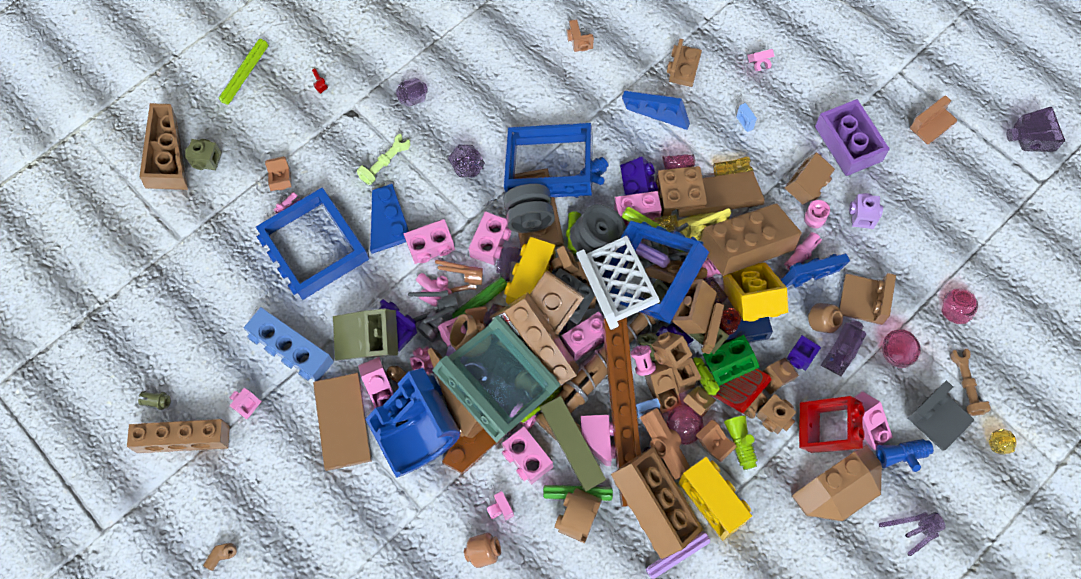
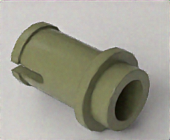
[138,391,171,410]

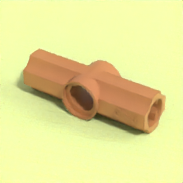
[640,408,691,480]

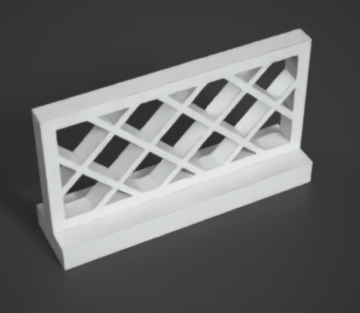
[576,236,660,329]

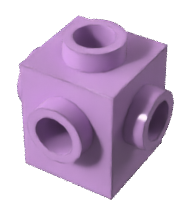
[849,193,883,229]

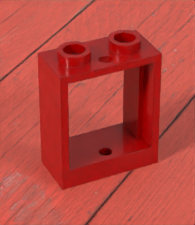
[799,396,865,453]

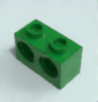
[702,335,760,386]

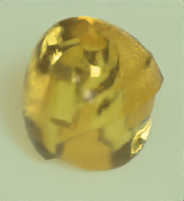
[989,429,1017,455]

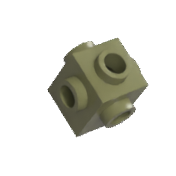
[185,139,222,171]

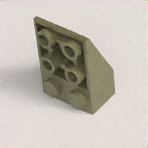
[333,309,398,361]

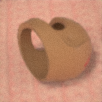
[450,314,491,359]

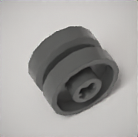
[503,184,555,233]
[570,204,626,261]

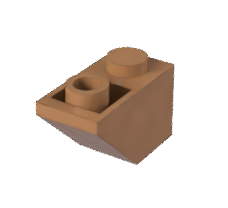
[645,361,682,414]

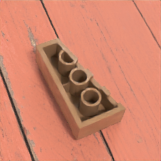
[139,103,188,190]

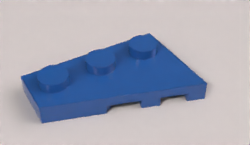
[622,91,690,130]
[370,184,409,254]
[781,253,850,288]

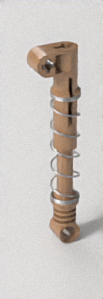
[535,282,671,442]

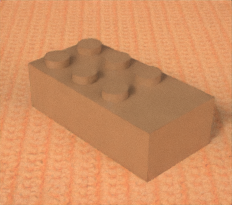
[700,203,802,276]

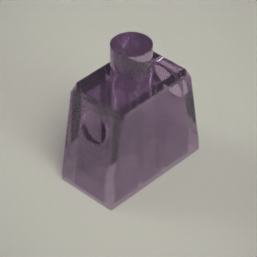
[1006,107,1065,152]
[821,320,866,376]

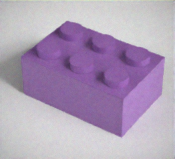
[815,99,890,176]

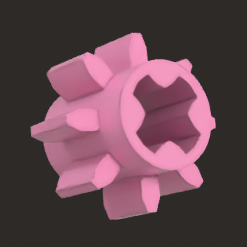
[410,346,433,375]

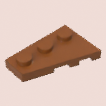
[442,425,517,475]

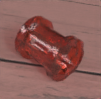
[719,308,741,335]

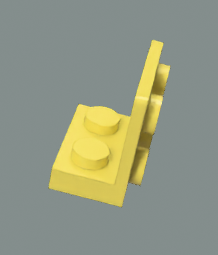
[676,208,731,241]

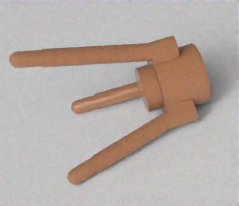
[435,260,483,293]

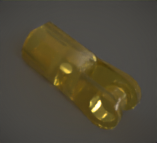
[713,157,753,176]

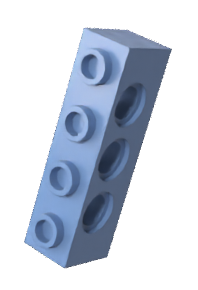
[243,307,334,381]

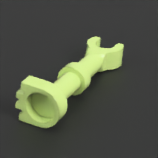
[357,134,410,185]

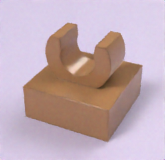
[551,246,580,274]

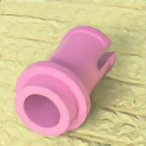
[274,193,301,214]

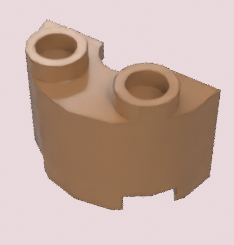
[554,488,602,544]

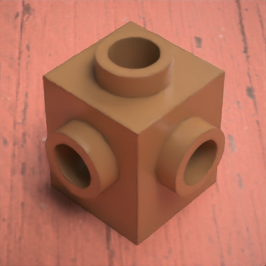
[651,332,692,368]
[756,394,796,434]

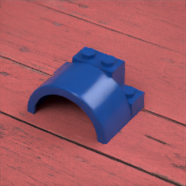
[365,368,461,478]

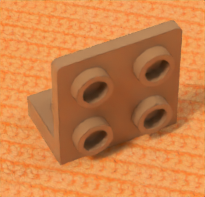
[656,166,707,220]
[839,273,896,325]

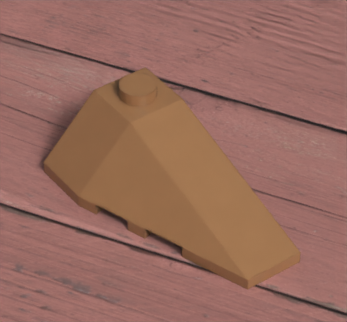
[427,348,483,438]

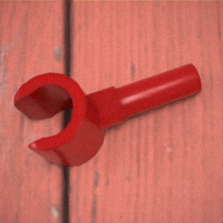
[312,68,328,94]

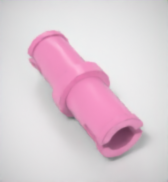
[784,232,822,271]

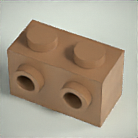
[784,152,835,205]
[672,279,717,334]

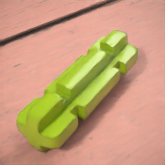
[693,357,720,396]

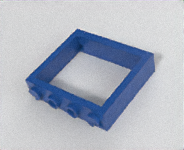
[504,123,593,197]
[256,188,369,300]
[602,220,709,324]

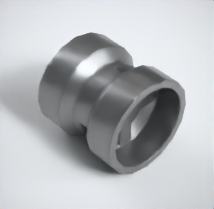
[417,311,445,342]

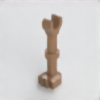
[950,349,991,416]

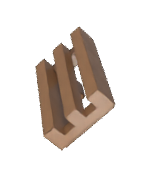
[701,303,724,354]

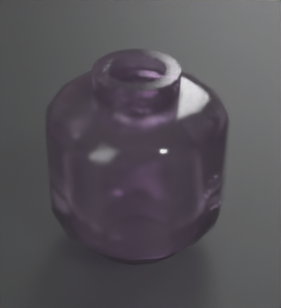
[396,77,428,107]

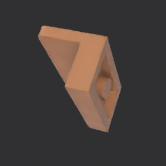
[910,95,957,144]

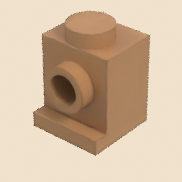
[672,358,701,394]

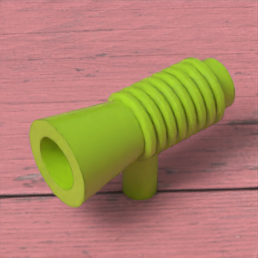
[724,415,758,470]

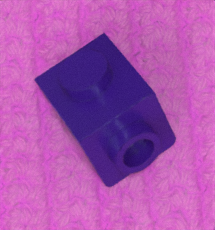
[786,335,821,371]

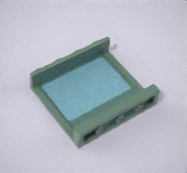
[432,315,561,443]

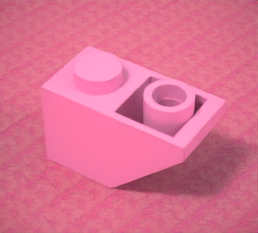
[358,357,394,408]
[854,392,893,450]
[580,415,616,466]

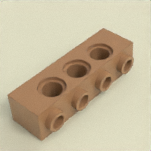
[127,419,230,453]

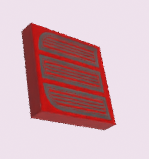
[711,369,771,413]

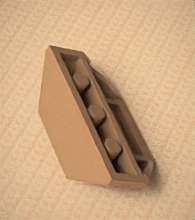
[792,445,882,521]

